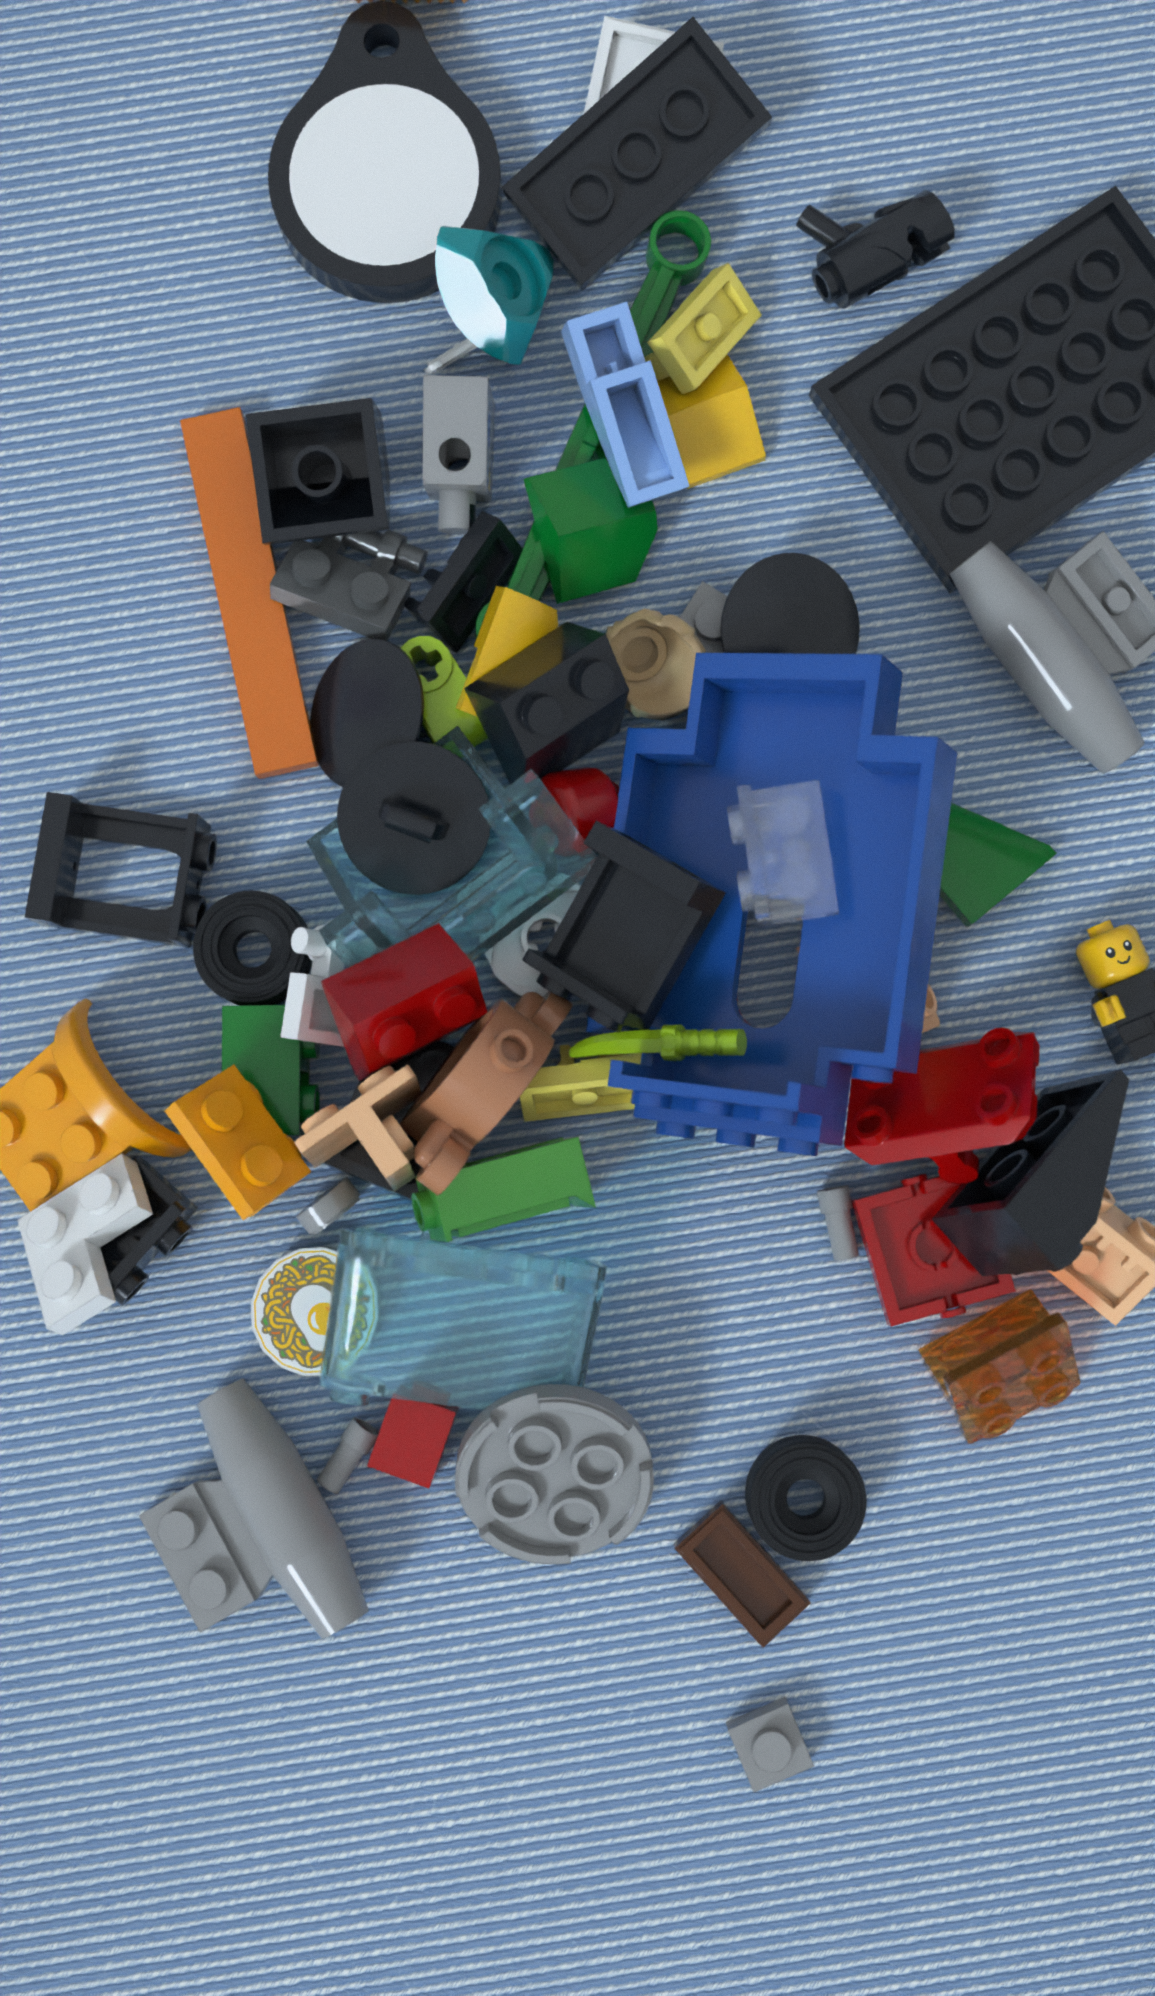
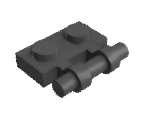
[270,529,428,641]

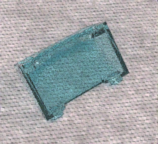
[318,1225,607,1410]

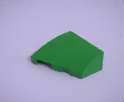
[940,802,1057,928]

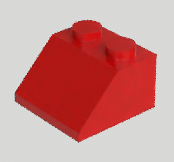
[321,923,488,1081]

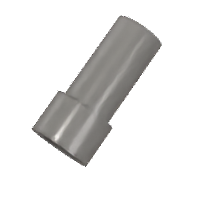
[817,1185,859,1260]
[317,1417,379,1494]

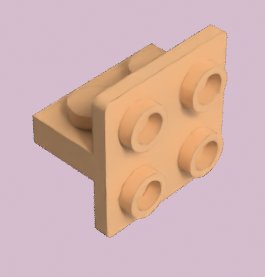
[294,1065,421,1192]

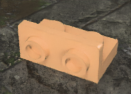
[1048,1187,1155,1326]

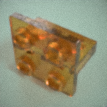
[918,1289,1080,1444]

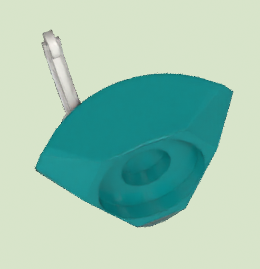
[423,226,554,375]

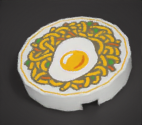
[251,1246,381,1376]

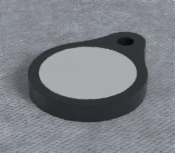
[268,1,502,303]

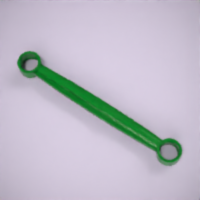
[475,210,711,649]

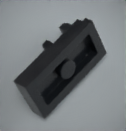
[405,511,522,653]

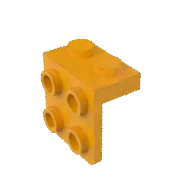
[165,1065,311,1220]

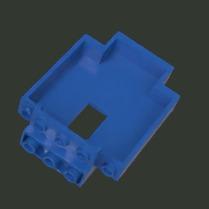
[586,653,958,1156]

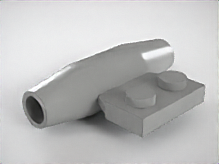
[949,531,1155,774]
[139,1378,369,1639]

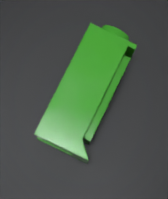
[411,1137,596,1242]

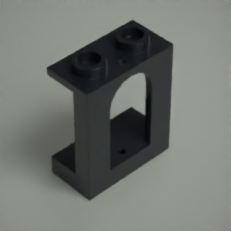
[25,792,217,948]

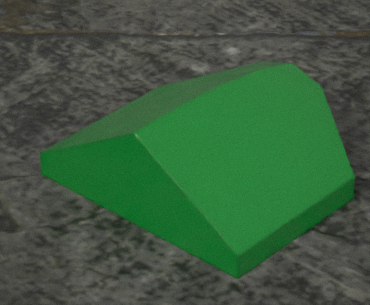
[523,458,658,604]

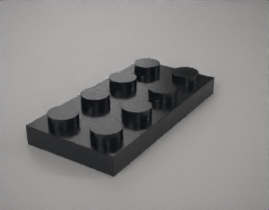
[502,17,772,290]

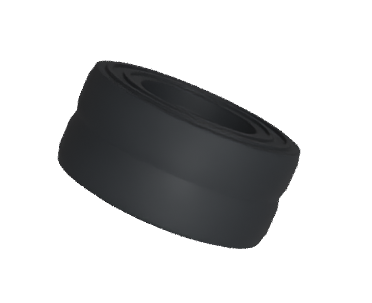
[193,890,312,1006]
[745,1435,867,1561]

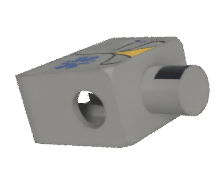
[422,375,495,534]

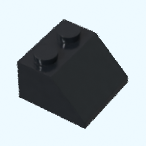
[246,398,390,545]
[464,622,629,798]

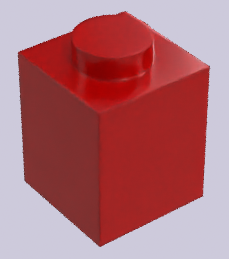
[367,1378,461,1489]

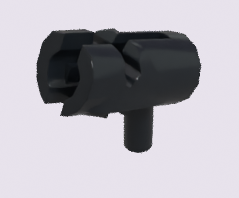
[796,190,955,309]

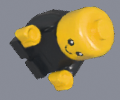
[1076,920,1155,1065]

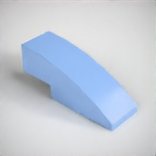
[561,302,690,508]

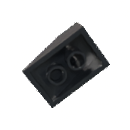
[932,1070,1129,1276]

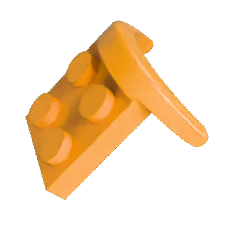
[0,998,192,1212]

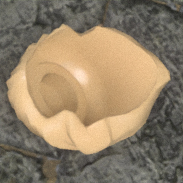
[605,608,706,721]

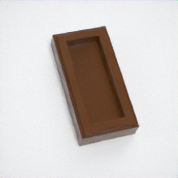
[674,1500,811,1648]

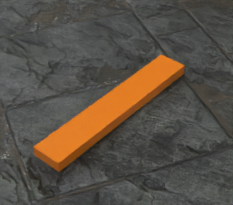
[180,407,319,779]

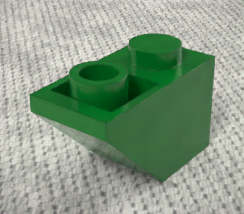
[222,1005,320,1136]

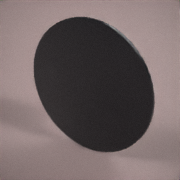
[720,553,860,654]
[310,639,424,787]
[337,741,491,895]

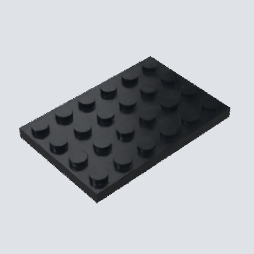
[809,185,1155,594]

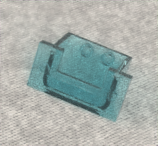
[306,726,597,967]

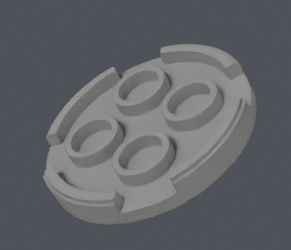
[455,1384,654,1564]

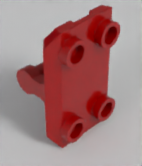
[844,1027,1040,1184]

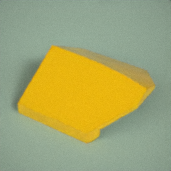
[657,354,766,489]

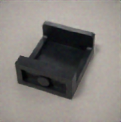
[522,820,726,1032]

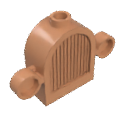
[399,991,573,1196]

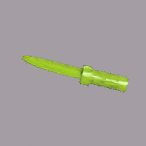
[569,1024,747,1061]

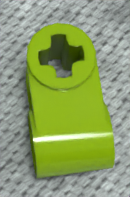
[400,636,488,756]

